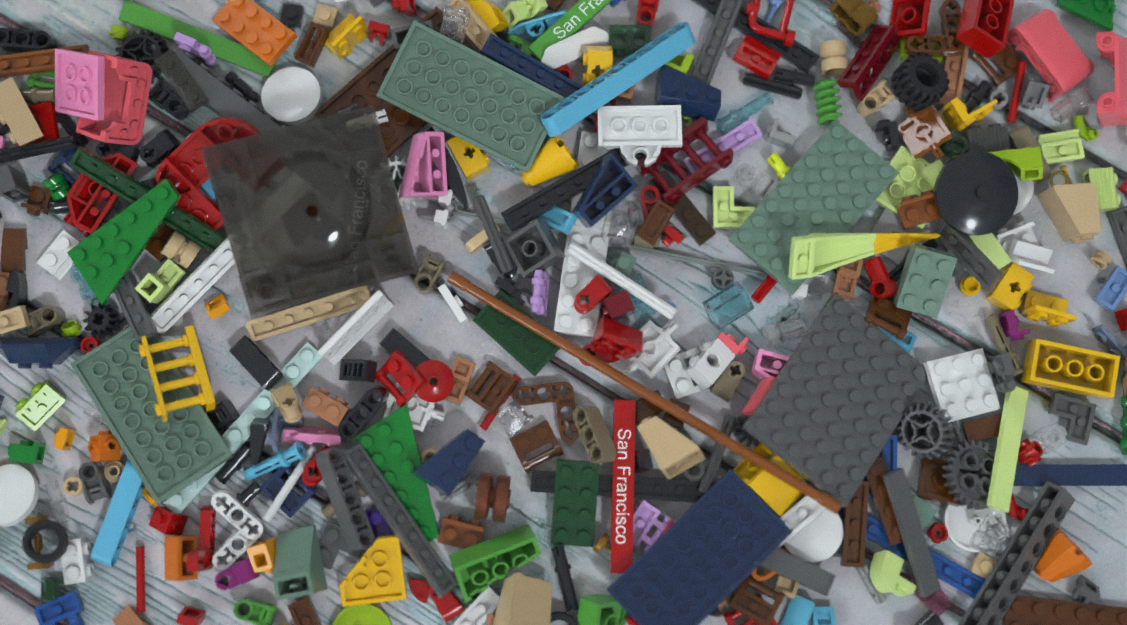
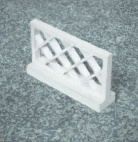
[318,290,395,366]

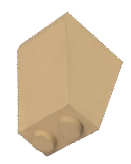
[1038,183,1101,244]
[637,416,706,480]
[493,572,553,625]

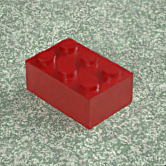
[956,0,1015,58]

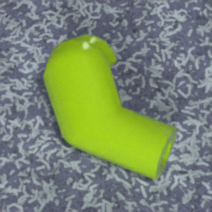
[1073,115,1099,141]

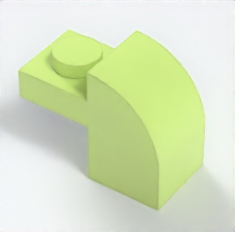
[502,0,548,30]
[135,258,187,303]
[870,550,916,597]

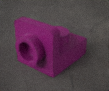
[998,310,1030,341]

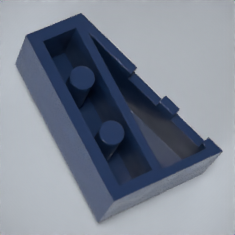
[655,65,721,122]
[572,153,638,228]
[411,429,485,496]

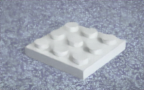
[923,348,1001,423]

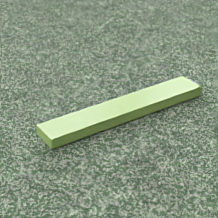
[920,159,1012,270]
[986,386,1029,513]

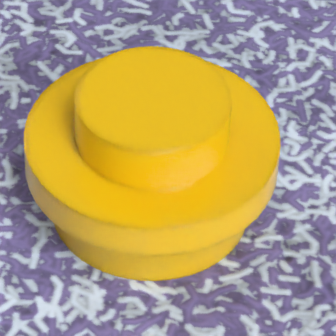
[959,275,981,296]

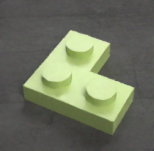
[712,186,755,229]

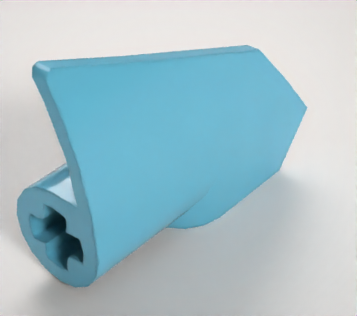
[507,10,566,41]

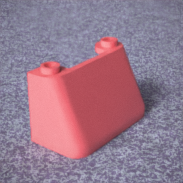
[1006,9,1094,103]
[1096,31,1127,127]
[76,50,152,145]

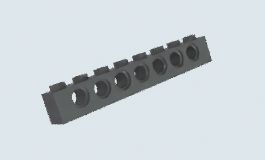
[958,481,1075,625]

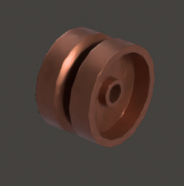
[474,472,511,523]

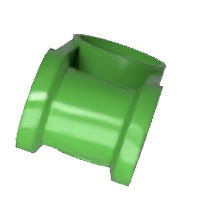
[233,597,279,625]

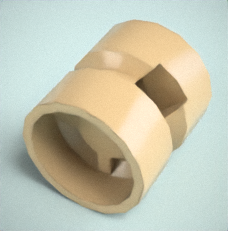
[819,40,848,76]
[160,231,201,269]

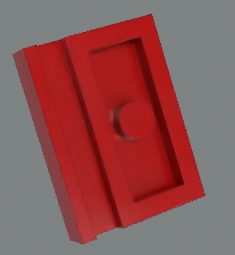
[732,35,782,80]

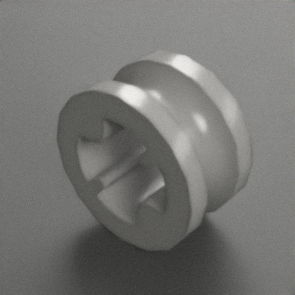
[987,89,1008,110]

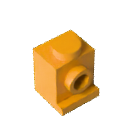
[246,537,276,574]

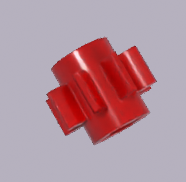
[1018,438,1043,467]

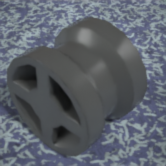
[711,268,734,291]

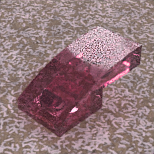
[908,575,952,616]

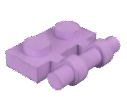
[174,32,217,67]
[530,270,550,317]
[633,500,673,552]

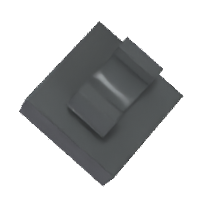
[1072,575,1101,604]

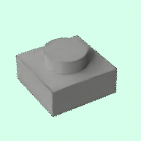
[1085,104,1102,129]

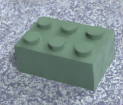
[892,243,958,318]

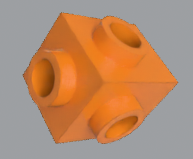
[88,431,122,462]

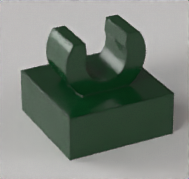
[41,577,64,601]

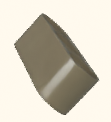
[1009,125,1052,185]
[573,406,616,463]

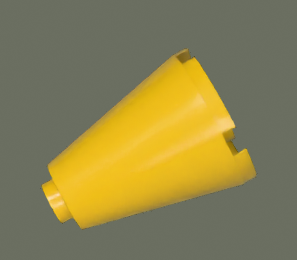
[520,136,580,187]

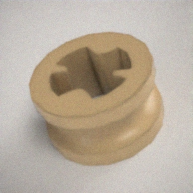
[1089,250,1112,270]
[63,477,83,496]

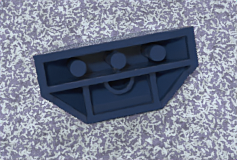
[0,337,82,369]

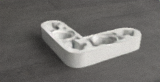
[211,489,263,570]

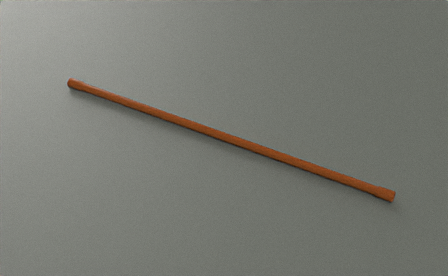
[447,271,842,514]

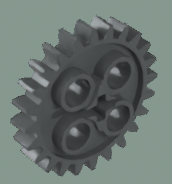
[942,440,995,510]

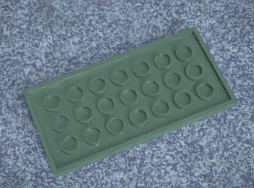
[376,20,565,173]
[728,120,899,295]
[71,326,234,505]

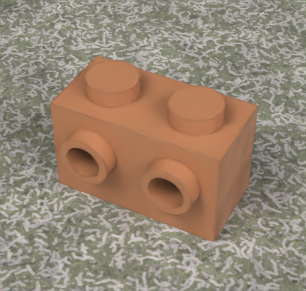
[300,386,352,427]

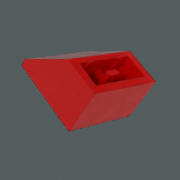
[590,317,643,360]

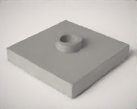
[869,208,921,266]

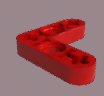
[186,506,216,572]

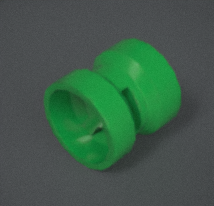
[42,172,71,201]

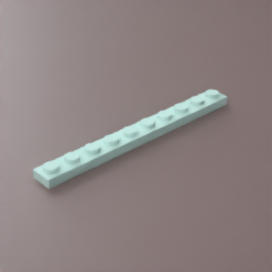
[163,342,323,514]

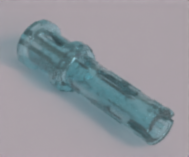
[715,91,774,135]

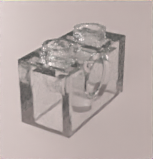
[601,201,640,247]

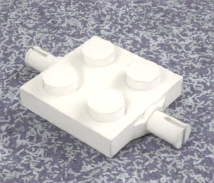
[622,320,681,379]
[376,382,446,432]

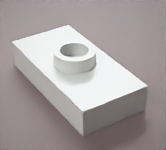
[438,284,469,325]

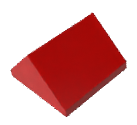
[890,0,931,40]

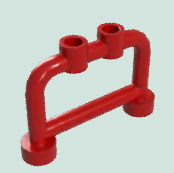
[745,0,796,47]

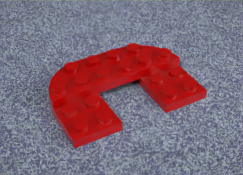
[155,117,288,230]

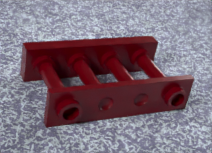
[637,116,733,205]

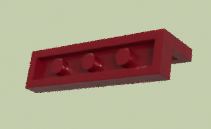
[837,24,900,101]

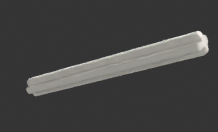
[567,242,677,319]

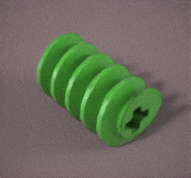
[813,80,843,125]

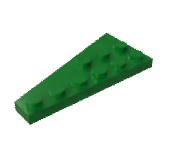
[67,179,181,305]

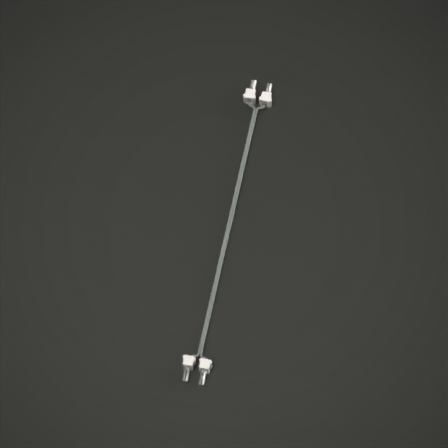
[419,189,826,300]

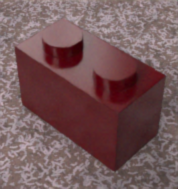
[600,289,635,321]

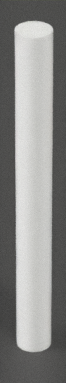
[262,445,318,523]

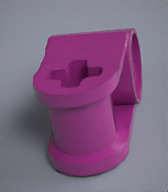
[215,558,260,590]

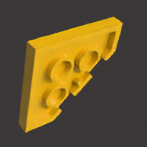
[339,535,407,607]

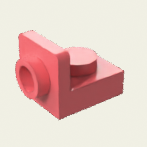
[716,332,749,355]

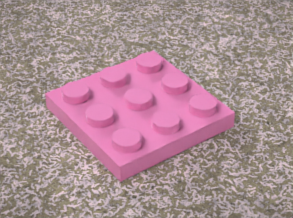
[55,49,105,121]

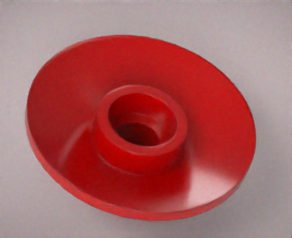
[415,360,454,402]

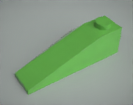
[578,594,627,625]

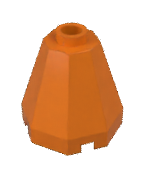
[1035,528,1093,583]

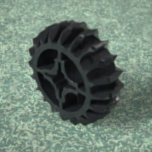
[115,29,171,84]

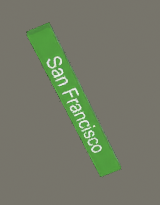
[528,0,612,61]

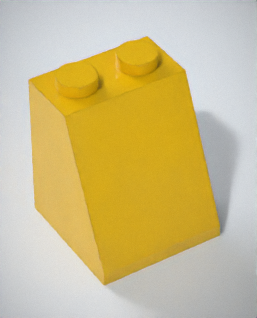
[733,442,805,517]

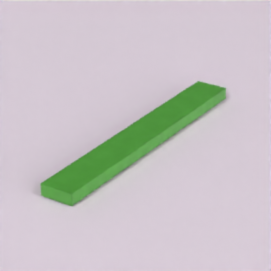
[118,0,278,78]

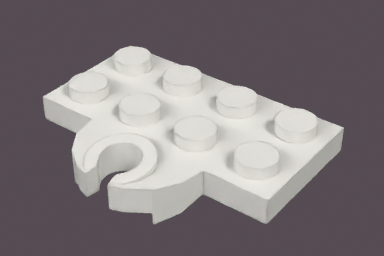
[597,105,682,168]

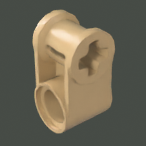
[857,80,897,117]
[270,383,303,423]

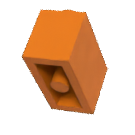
[165,535,198,581]

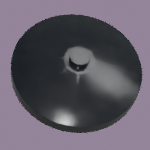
[934,151,1018,236]

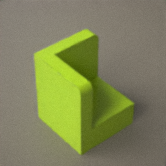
[664,53,694,75]

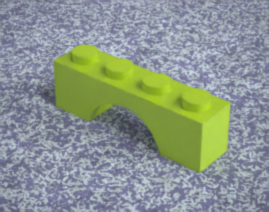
[953,146,1043,181]

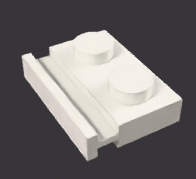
[37,230,80,282]

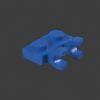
[34,591,85,625]

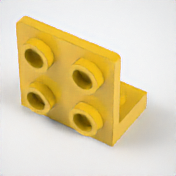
[325,13,369,60]
[937,97,998,132]
[1020,290,1077,327]

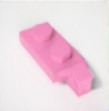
[283,426,343,446]

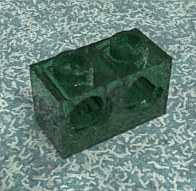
[608,25,650,58]

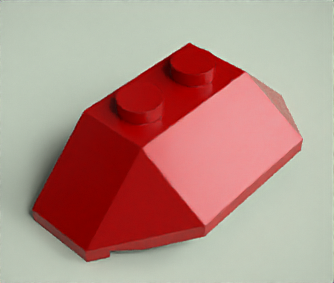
[66,153,138,234]

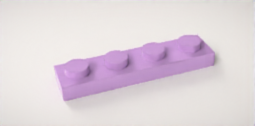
[682,118,763,175]

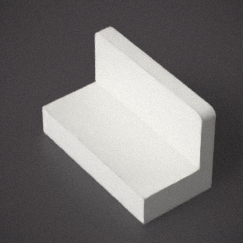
[1008,238,1055,274]

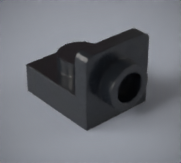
[872,119,900,151]

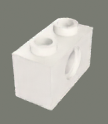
[685,338,736,389]

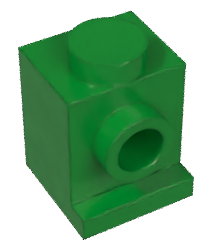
[8,440,46,464]

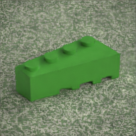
[448,524,541,603]

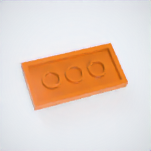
[212,0,298,67]

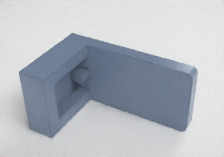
[1092,324,1127,361]
[268,406,304,453]

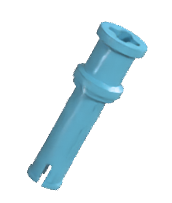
[243,441,307,481]

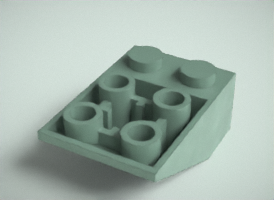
[273,525,328,601]

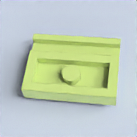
[1036,129,1085,165]

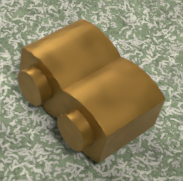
[829,0,879,37]

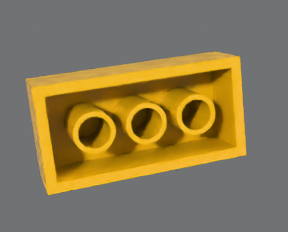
[1021,339,1120,399]

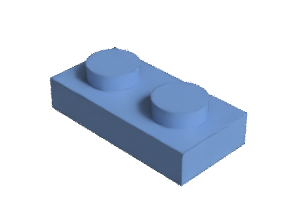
[1093,266,1127,312]

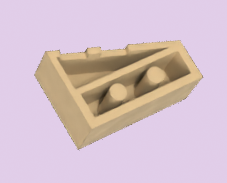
[0,77,44,147]

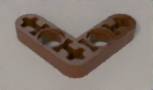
[904,0,965,57]
[513,382,579,443]

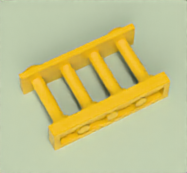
[138,325,215,422]

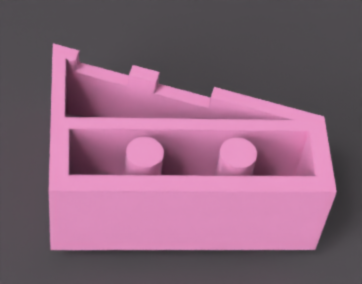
[398,131,448,198]
[750,349,790,380]

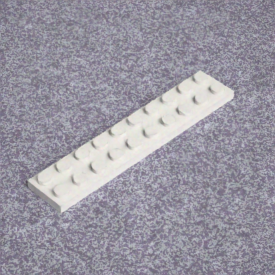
[554,131,613,338]

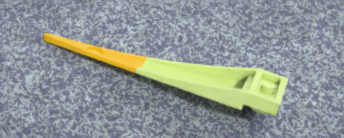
[788,233,940,280]

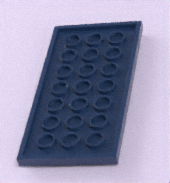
[606,469,793,625]

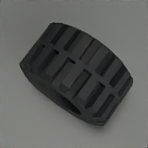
[891,53,949,111]

